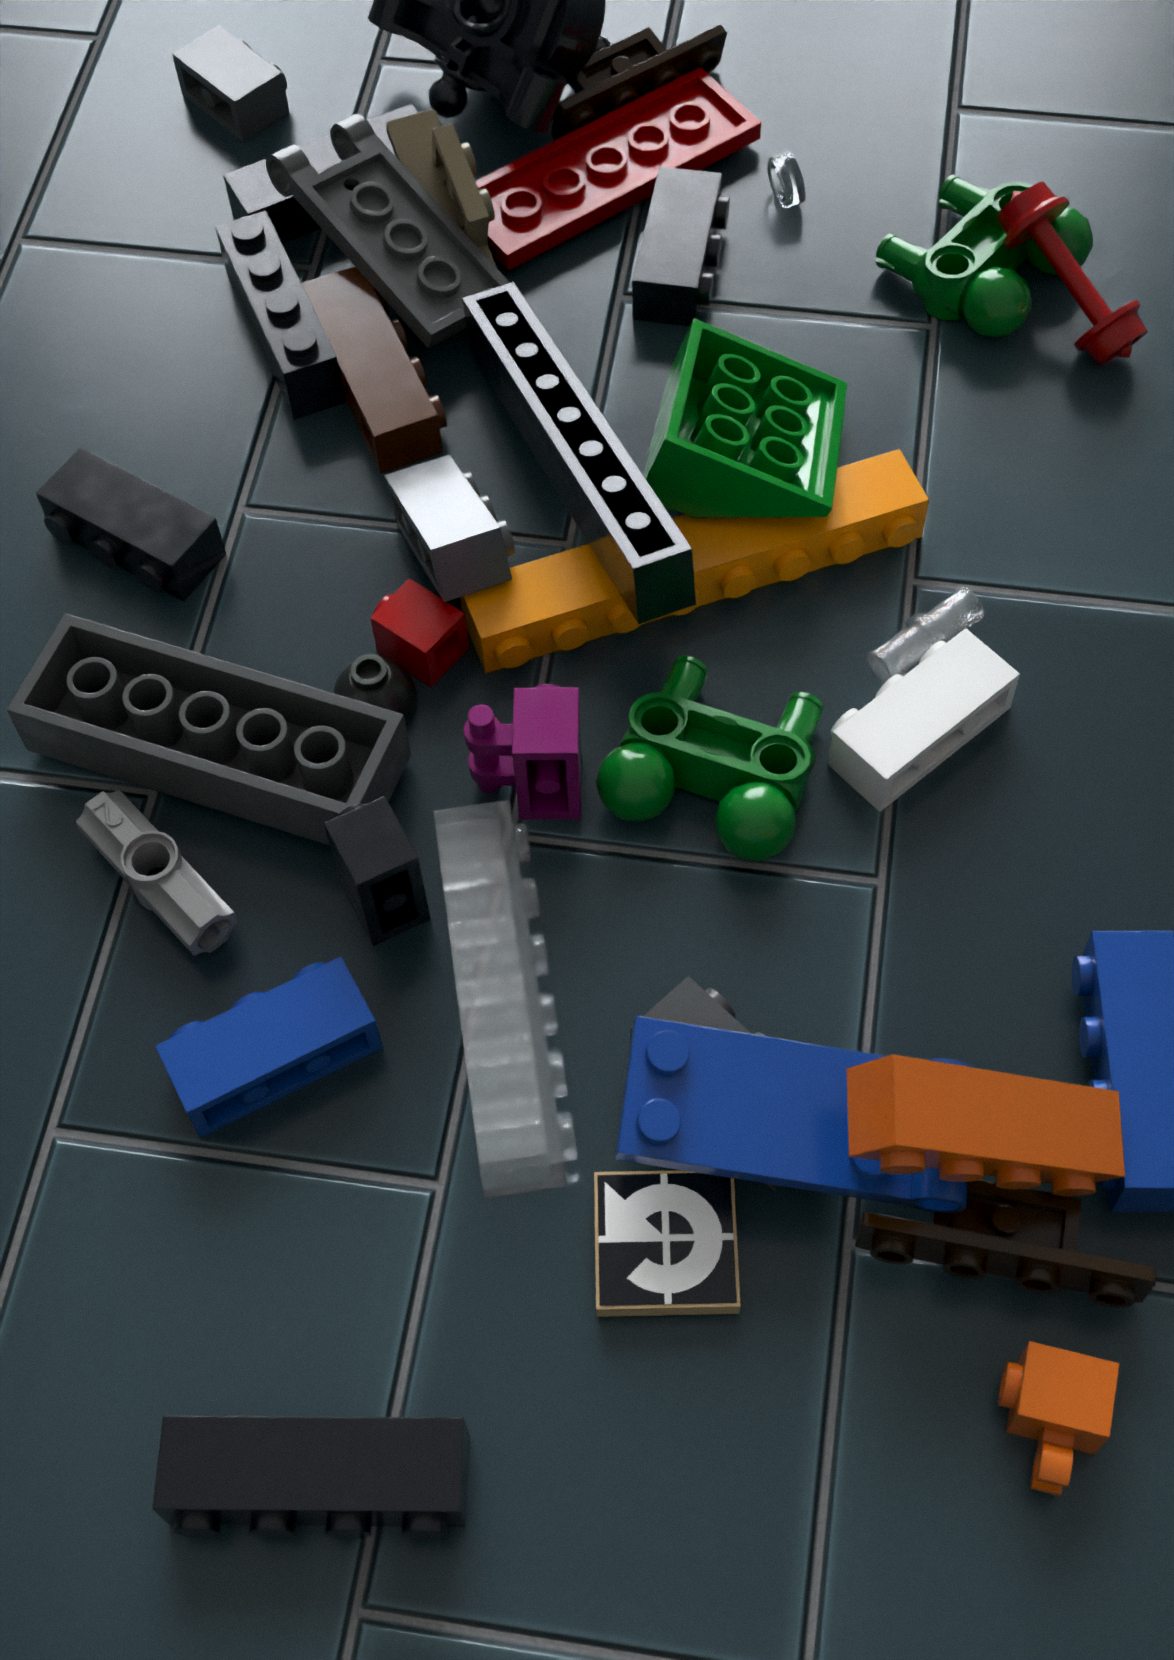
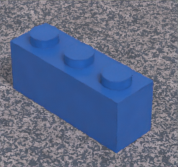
[155,956,383,1138]

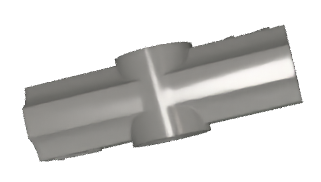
[76,790,238,956]

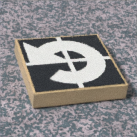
[594,1170,741,1317]

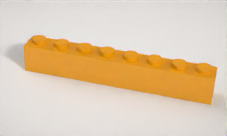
[460,449,929,673]

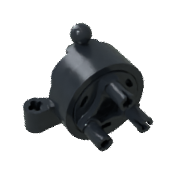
[368,0,611,133]

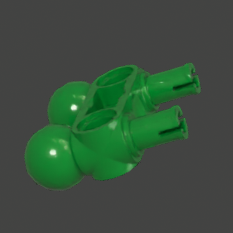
[876,175,1093,338]
[596,655,823,862]

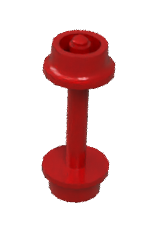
[996,181,1148,366]

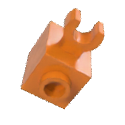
[998,1341,1120,1496]

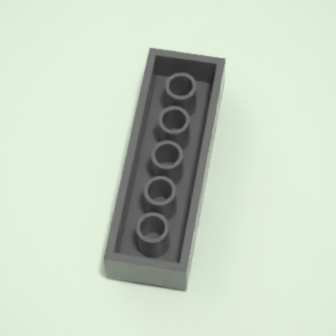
[7,613,411,846]

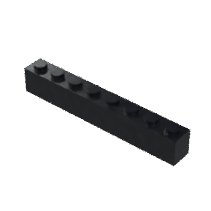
[462,282,696,624]

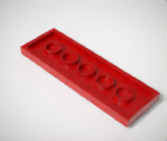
[476,67,761,271]

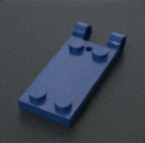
[615,1016,974,1213]

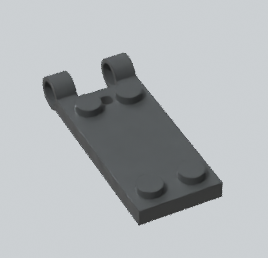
[266,114,510,349]

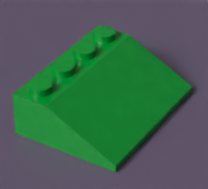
[643,318,847,517]

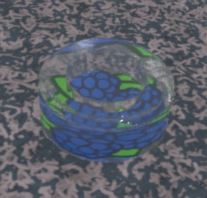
[767,151,806,209]

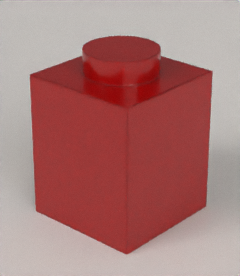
[370,578,469,687]

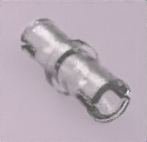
[867,587,984,683]

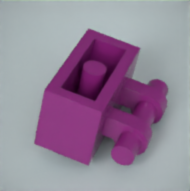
[463,684,582,820]

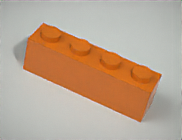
[846,1054,1125,1196]

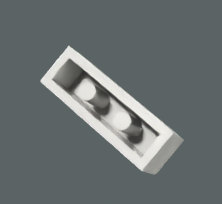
[828,628,1020,812]

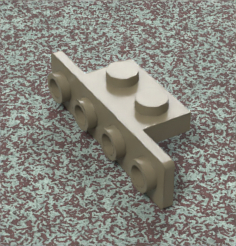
[386,109,497,268]

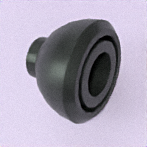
[333,654,417,723]

